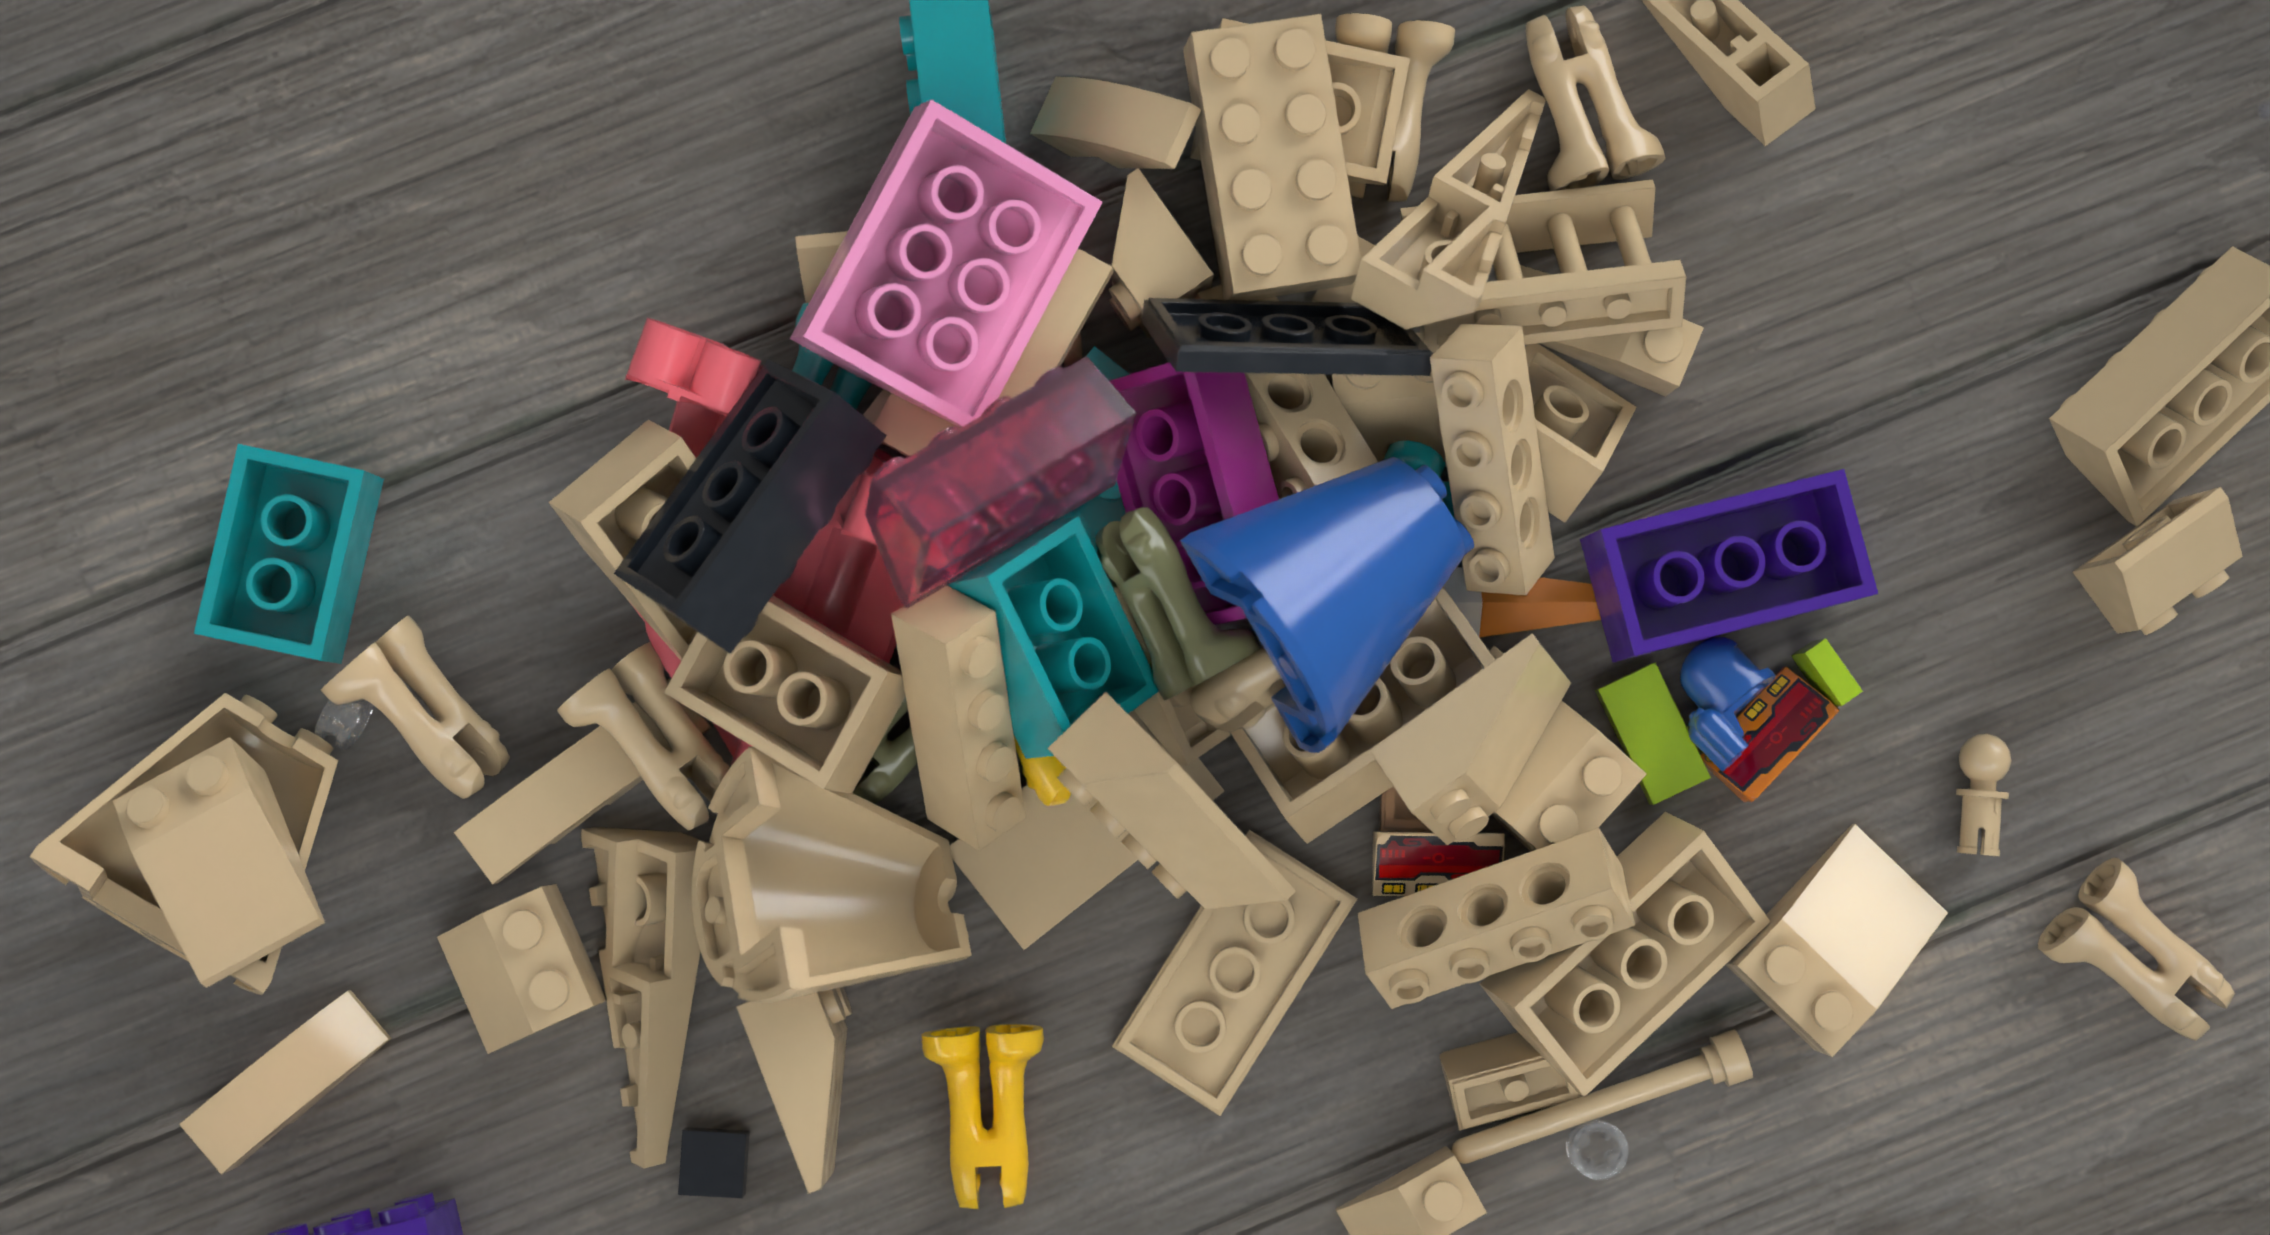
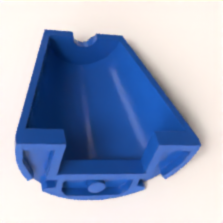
[1180,457,1474,753]

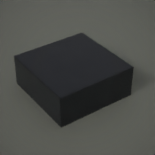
[678,1127,750,1199]

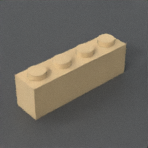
[891,582,1026,851]

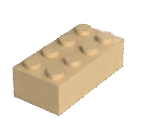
[1183,14,1361,300]

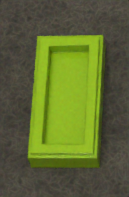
[1595,662,1711,805]

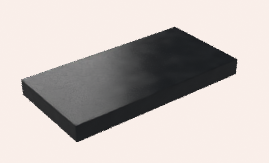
[1141,298,1433,376]

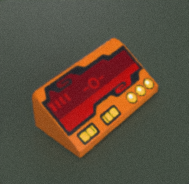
[1700,666,1839,802]

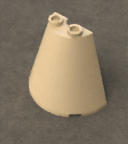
[30,693,338,995]
[692,746,972,1003]

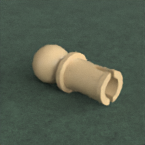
[1956,734,2011,856]

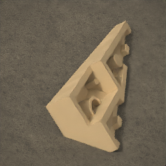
[1351,89,1546,330]
[581,827,705,1169]

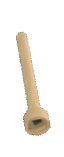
[1452,1029,1753,1164]

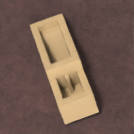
[1030,77,1201,169]
[179,990,392,1174]

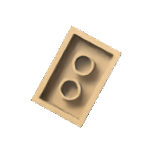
[664,596,906,793]

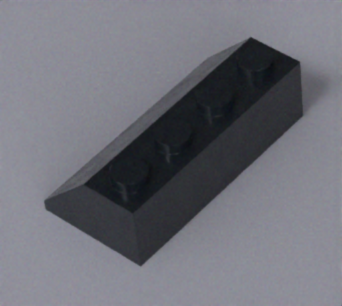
[614,359,887,654]

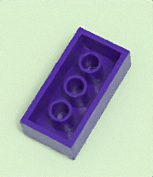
[1580,469,1878,663]

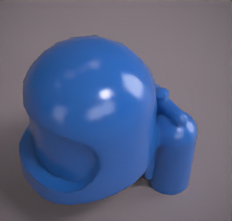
[1680,637,1776,772]

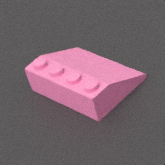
[790,100,1102,435]

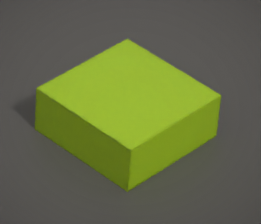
[1791,638,1863,707]

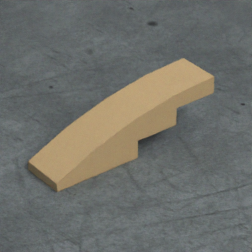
[454,678,712,884]

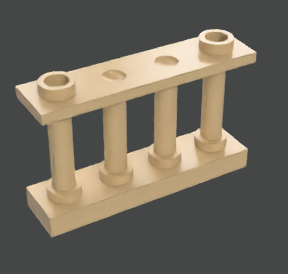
[1400,179,1686,354]

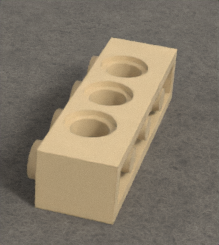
[1195,285,1378,499]
[1430,324,1555,596]
[1358,828,1635,1009]

